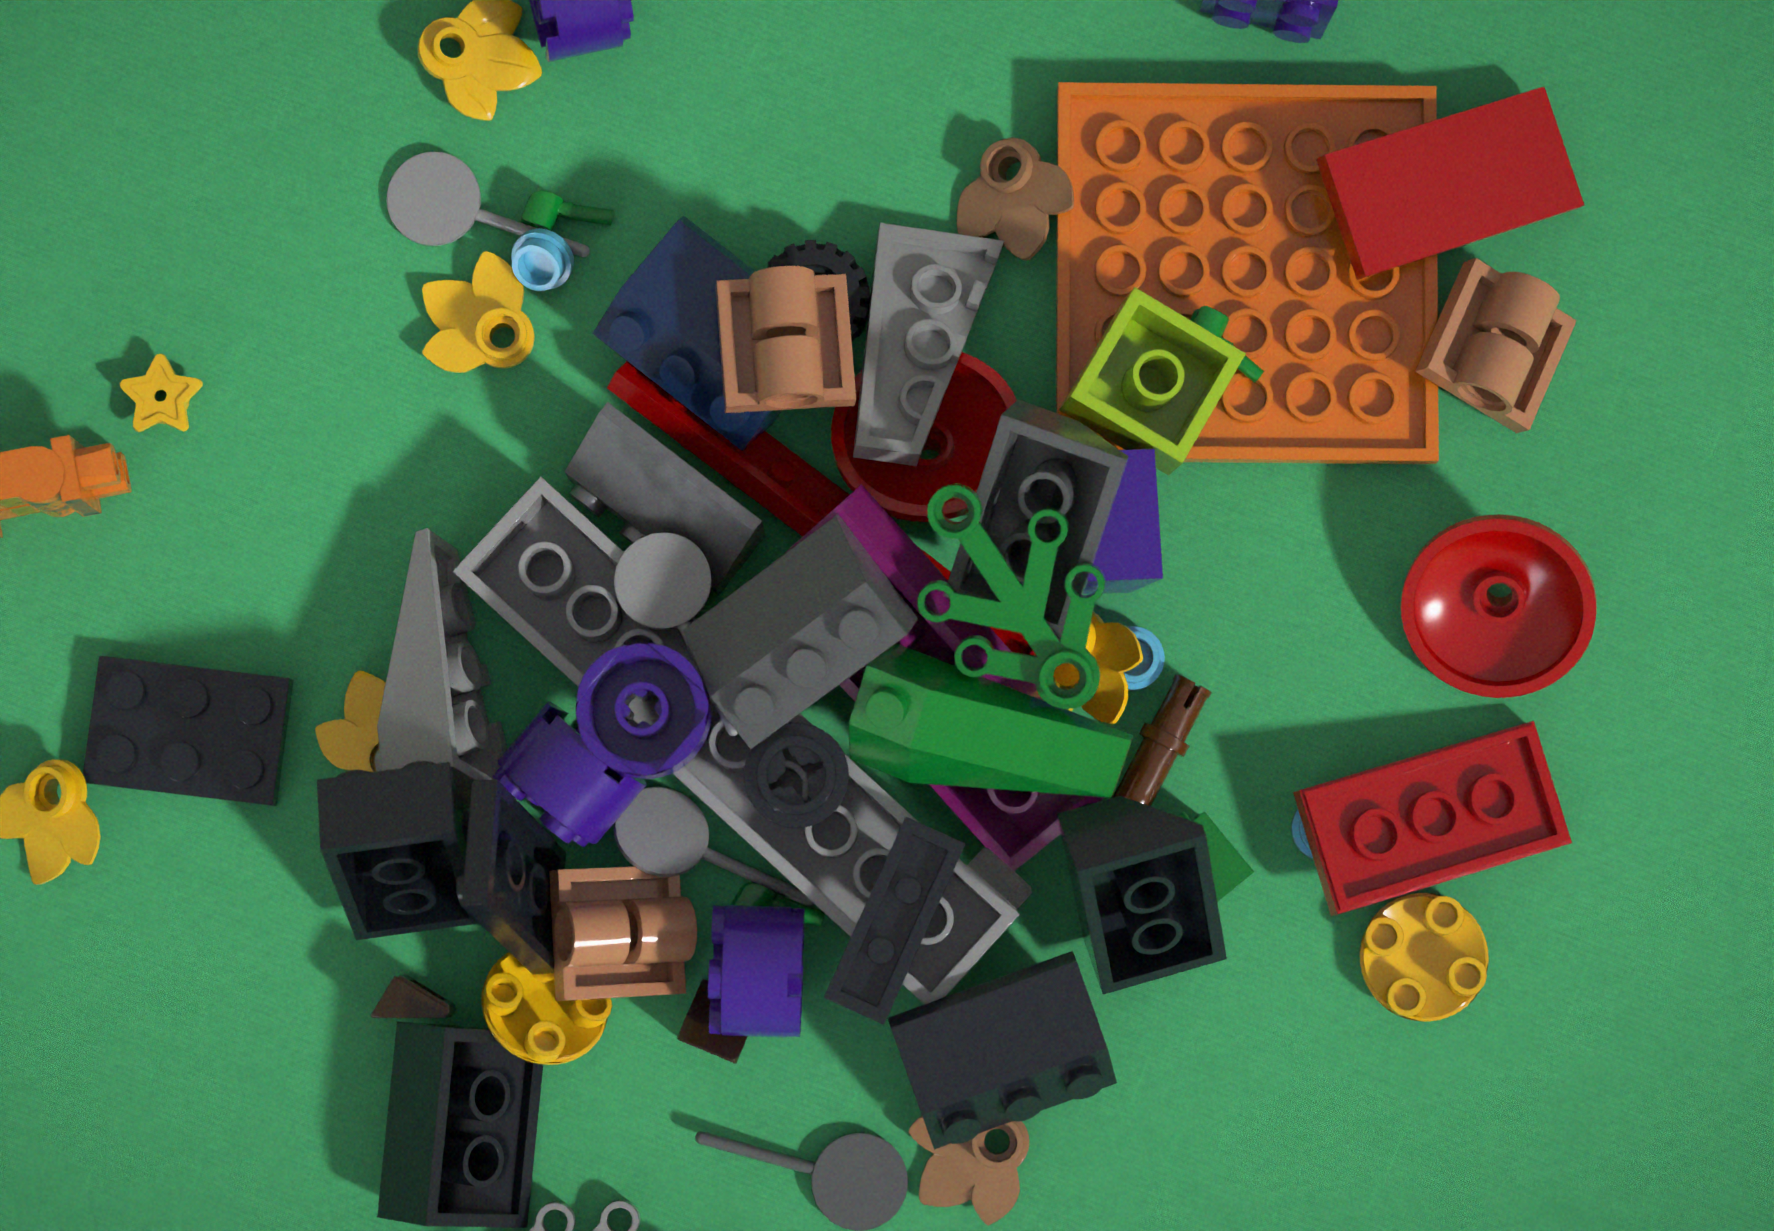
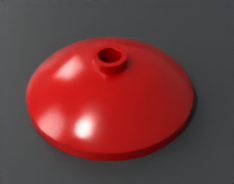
[831,352,1017,522]
[1401,514,1597,698]

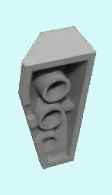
[375,528,507,805]

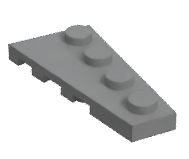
[853,223,1004,466]

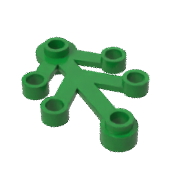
[917,483,1105,709]

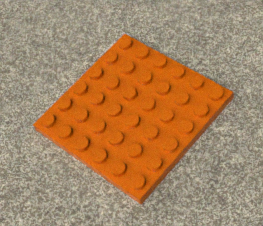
[1056,82,1439,464]

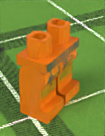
[0,435,132,538]

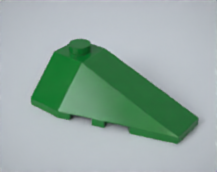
[849,643,1133,798]

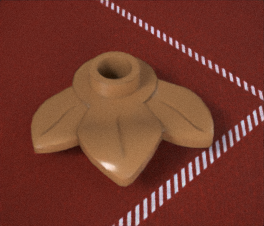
[957,138,1074,261]
[909,1116,1029,1225]

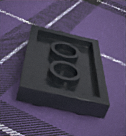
[83,656,294,806]
[456,779,566,975]

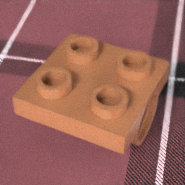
[1415,258,1577,434]
[716,266,856,413]
[549,866,697,1001]

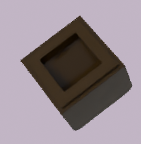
[370,974,457,1018]
[676,978,748,1064]

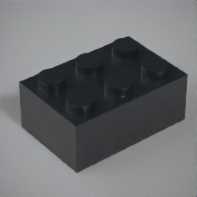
[317,761,479,940]

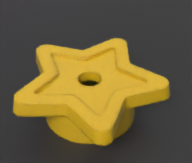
[120,354,203,432]

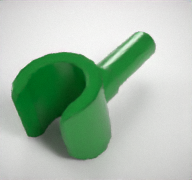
[521,190,613,231]
[1190,306,1264,383]
[731,882,825,927]

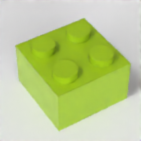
[1059,287,1246,476]

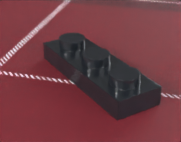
[824,816,965,1025]

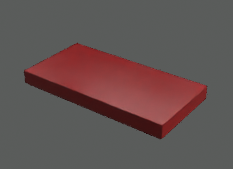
[1316,86,1585,280]
[1293,721,1572,916]

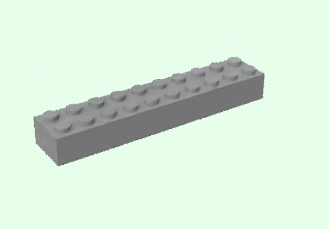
[453,477,1020,1004]

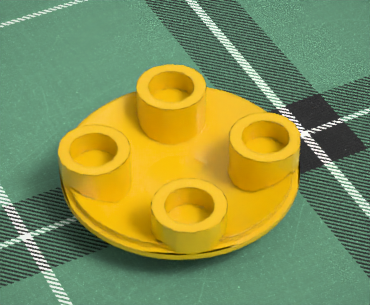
[1359,893,1489,1022]
[481,952,612,1065]

